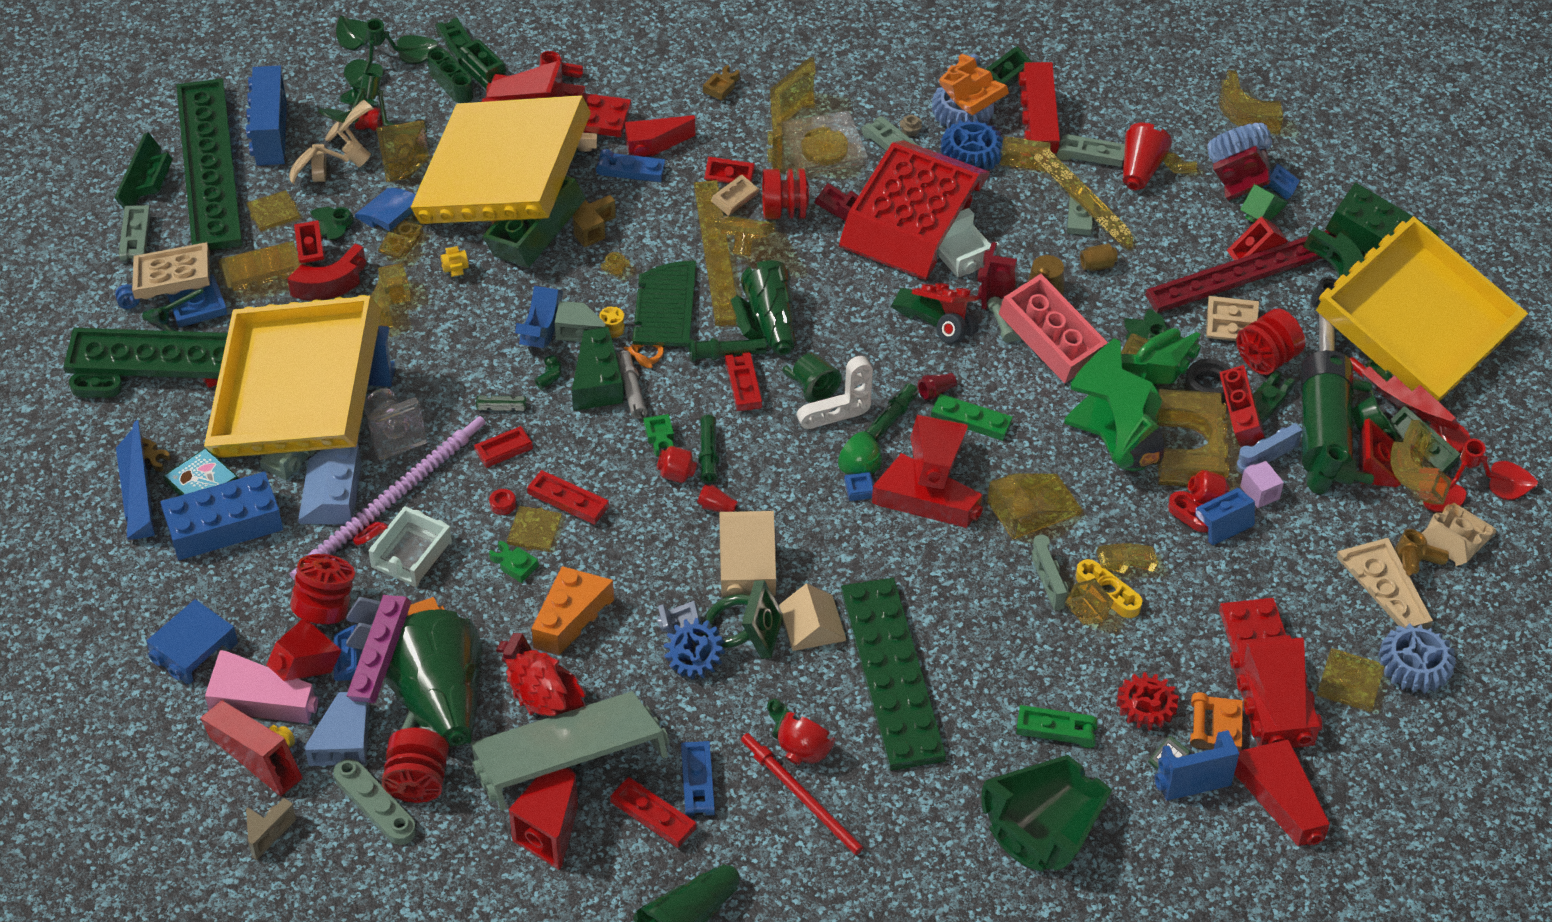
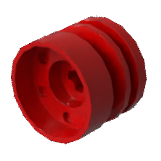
[762,168,809,220]
[1236,308,1305,375]
[290,554,355,624]
[382,728,449,803]

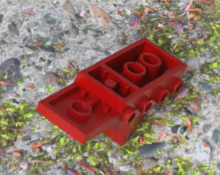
[481,61,631,137]
[1219,598,1322,748]

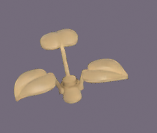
[289,100,374,185]

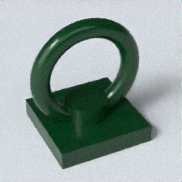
[702,580,783,659]

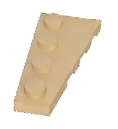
[1337,538,1433,629]

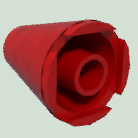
[1123,122,1172,191]

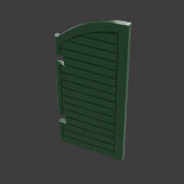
[632,261,696,347]

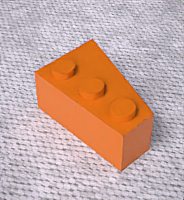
[531,566,614,655]

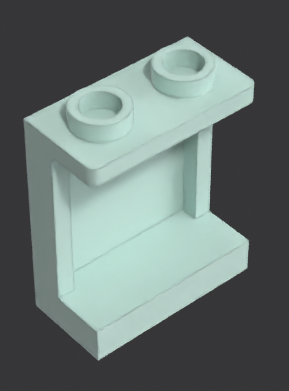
[937,208,1000,278]

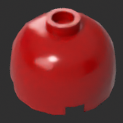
[778,712,836,766]

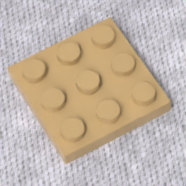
[132,242,210,299]

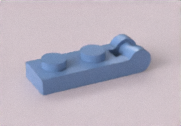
[1236,423,1302,474]

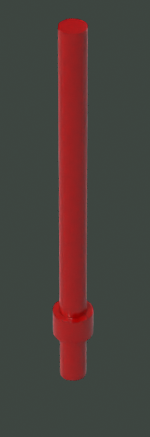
[741,733,863,855]

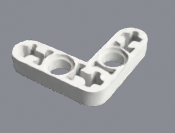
[796,356,873,429]

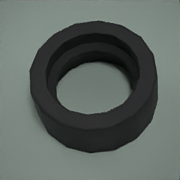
[1184,358,1231,407]

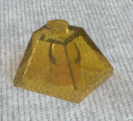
[377,120,429,182]

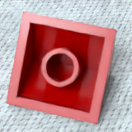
[1358,418,1401,487]

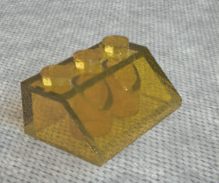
[218,241,300,291]

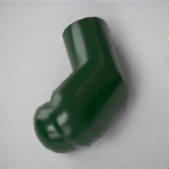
[534,355,562,390]
[767,699,790,740]

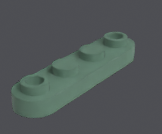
[333,759,416,845]

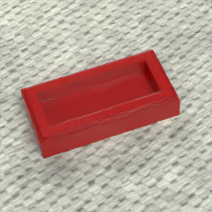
[474,426,533,468]

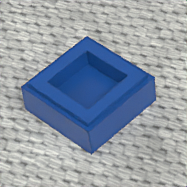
[844,472,873,501]

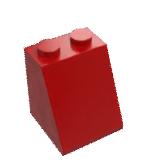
[509,767,578,870]

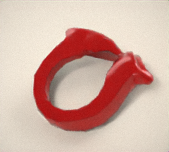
[353,522,389,546]

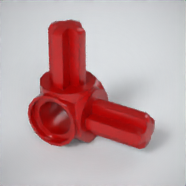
[539,51,583,78]

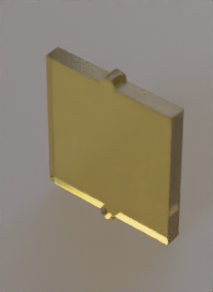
[246,190,300,231]
[507,506,562,552]

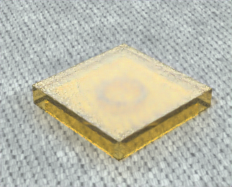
[1317,648,1385,712]

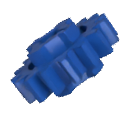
[664,618,725,680]

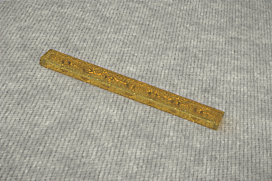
[694,180,737,326]

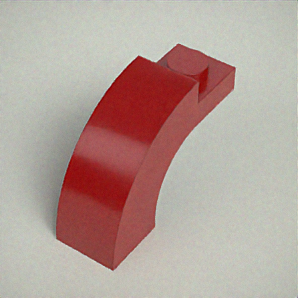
[287,243,366,301]

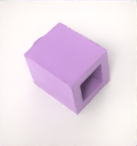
[1240,461,1284,508]

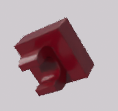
[496,633,532,663]

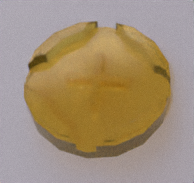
[801,127,848,166]

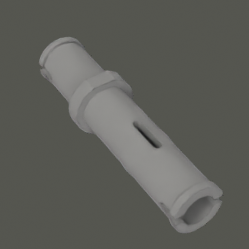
[616,350,647,419]

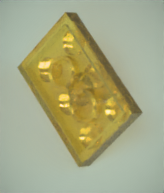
[715,216,776,256]

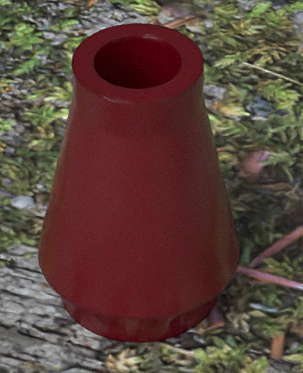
[917,373,957,400]

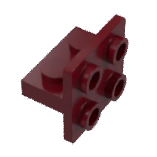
[1213,146,1270,201]
[978,242,1017,310]

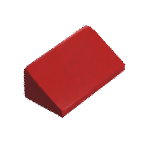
[704,156,756,184]

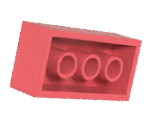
[999,274,1108,383]

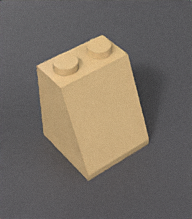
[719,511,776,597]

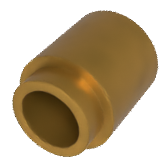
[1080,243,1118,271]

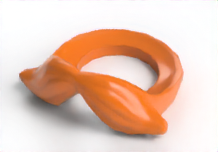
[624,344,664,369]

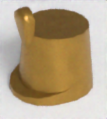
[1027,255,1064,296]

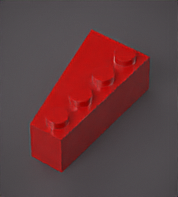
[1019,62,1060,154]

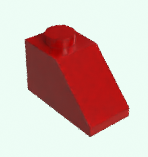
[1226,216,1288,260]
[294,220,326,264]

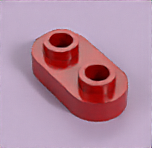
[1168,491,1209,532]

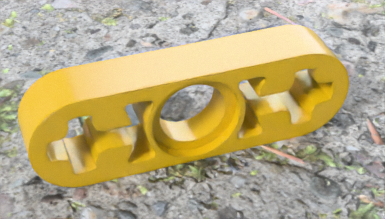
[1076,559,1142,618]

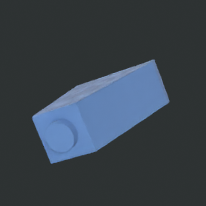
[305,692,370,766]

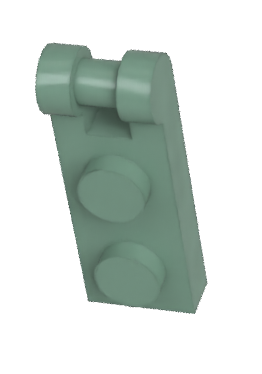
[861,116,919,151]
[1057,134,1125,167]
[119,205,151,262]
[1031,535,1069,611]

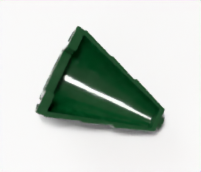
[384,609,482,747]

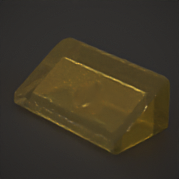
[1000,136,1051,172]

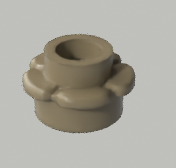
[899,115,922,136]

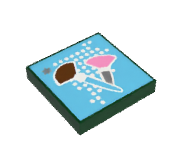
[163,448,238,495]

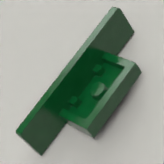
[115,132,173,209]

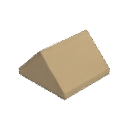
[779,583,846,651]

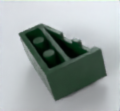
[572,327,624,411]

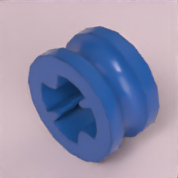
[115,284,140,309]

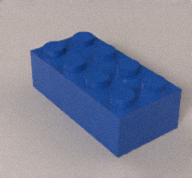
[246,65,287,166]
[160,472,283,561]

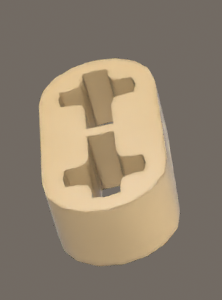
[311,144,327,182]

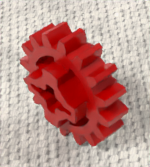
[1116,672,1179,730]

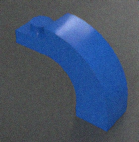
[515,286,563,348]

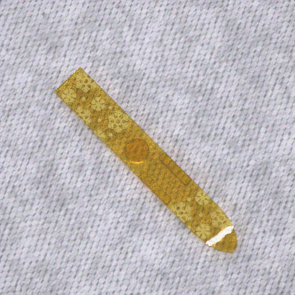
[1030,146,1133,249]

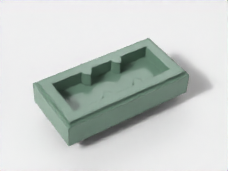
[1067,194,1094,236]

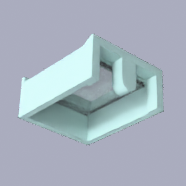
[368,506,452,588]

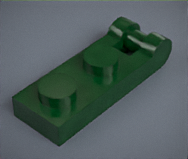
[435,17,472,65]

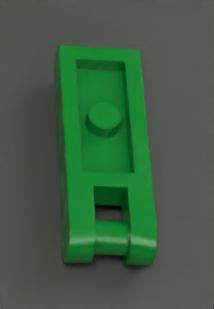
[1016,705,1098,748]

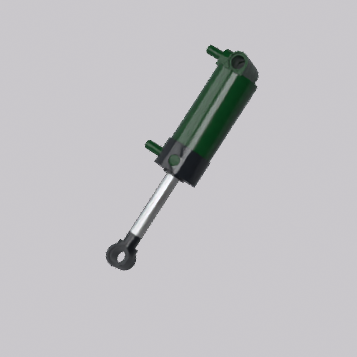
[1301,277,1374,494]

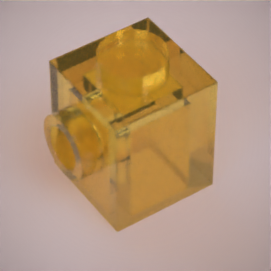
[1065,579,1114,625]

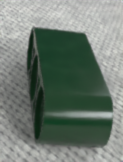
[427,47,473,104]

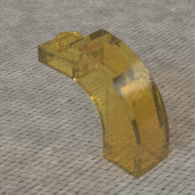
[1218,70,1284,134]
[1391,420,1452,505]

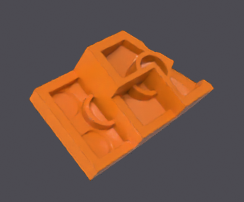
[939,54,1009,115]

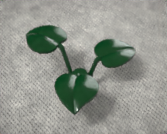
[336,15,438,89]
[318,72,428,137]

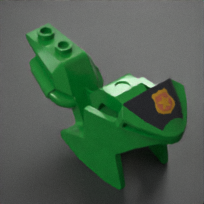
[1064,328,1201,472]

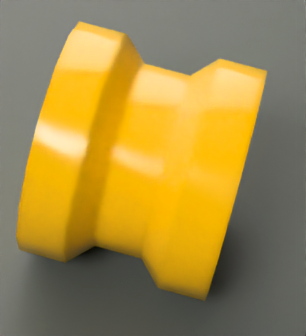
[599,306,625,338]

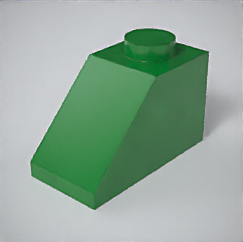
[1240,184,1288,223]

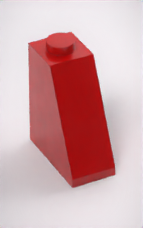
[266,619,341,681]

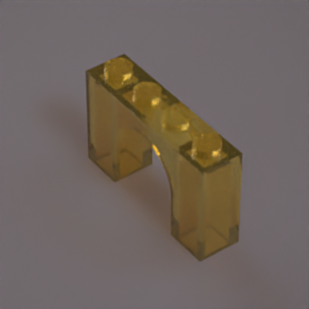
[1157,390,1229,487]

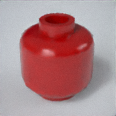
[656,446,697,483]
[1188,470,1230,503]

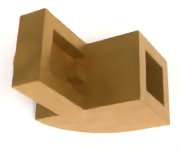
[573,195,616,248]

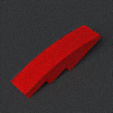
[1362,366,1459,431]

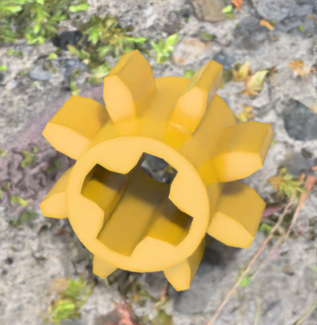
[440,246,469,277]

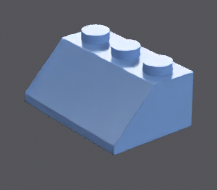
[298,443,362,525]

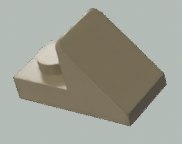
[246,798,296,860]

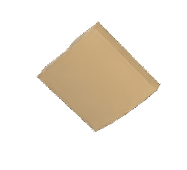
[1206,296,1259,341]

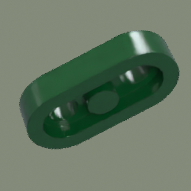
[69,373,122,398]

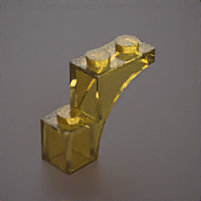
[370,263,411,327]

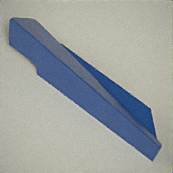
[116,420,155,540]

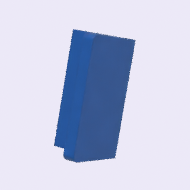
[1196,488,1255,545]

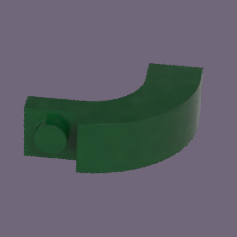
[1303,227,1365,279]

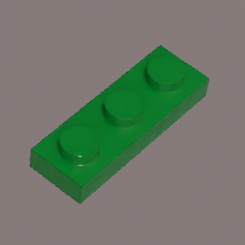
[931,394,1013,441]

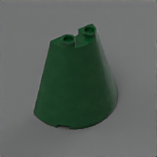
[981,755,1112,871]

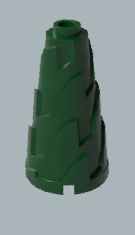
[741,260,796,355]
[633,864,740,922]

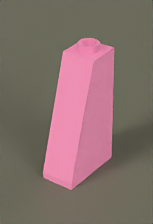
[205,650,318,724]

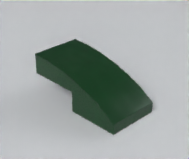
[890,288,945,327]

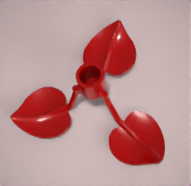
[1420,423,1538,513]

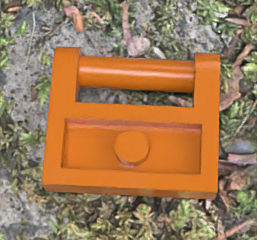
[1190,692,1243,751]

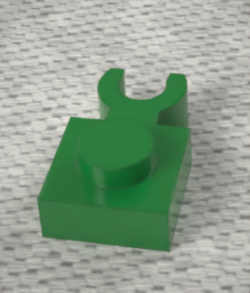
[643,414,674,457]
[489,541,539,583]

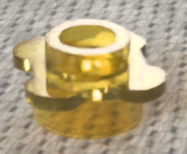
[601,252,630,276]

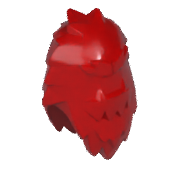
[505,650,586,716]

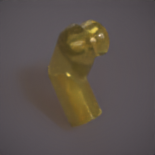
[1164,152,1197,174]

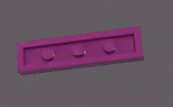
[347,595,412,703]

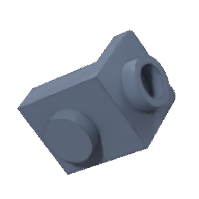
[657,601,702,634]

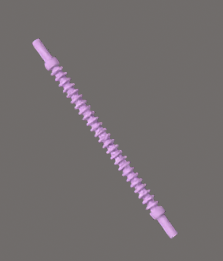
[290,416,486,580]

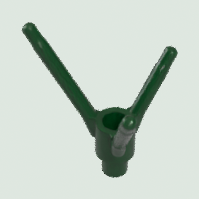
[142,288,204,331]

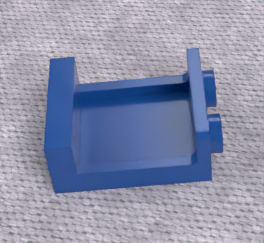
[368,326,395,387]
[146,599,238,685]
[1155,730,1239,801]

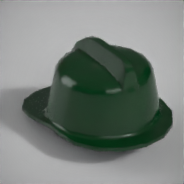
[1352,390,1400,444]

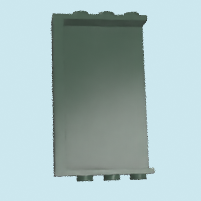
[470,691,669,811]

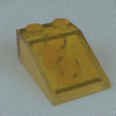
[987,473,1083,540]

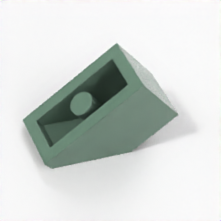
[555,301,606,342]

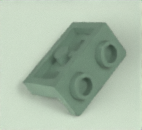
[260,450,316,480]

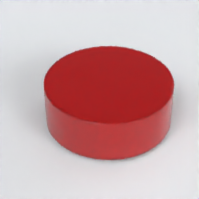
[489,489,516,515]

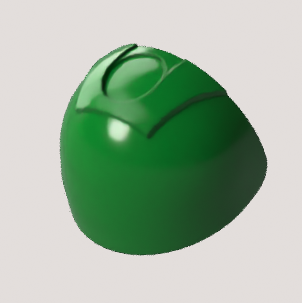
[838,431,883,475]

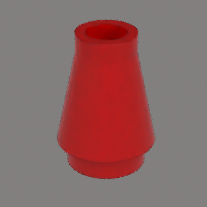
[697,484,738,512]

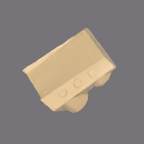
[1422,503,1496,566]

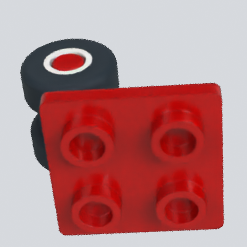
[912,283,979,344]

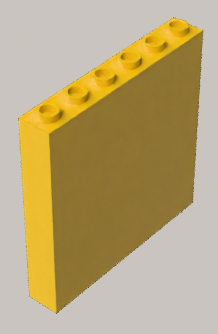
[411,96,591,224]
[1316,216,1528,402]
[204,295,382,458]

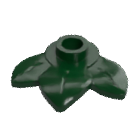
[310,207,354,241]
[1124,309,1168,345]

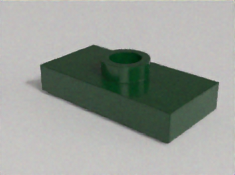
[731,295,764,339]

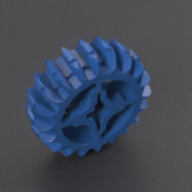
[941,119,1004,171]

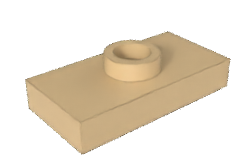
[711,175,759,216]

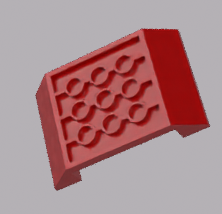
[839,140,990,280]

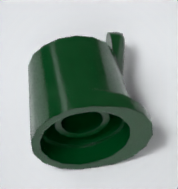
[782,352,842,403]

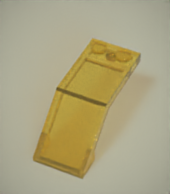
[767,57,816,172]

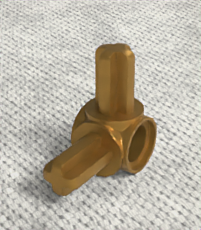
[1394,529,1449,576]

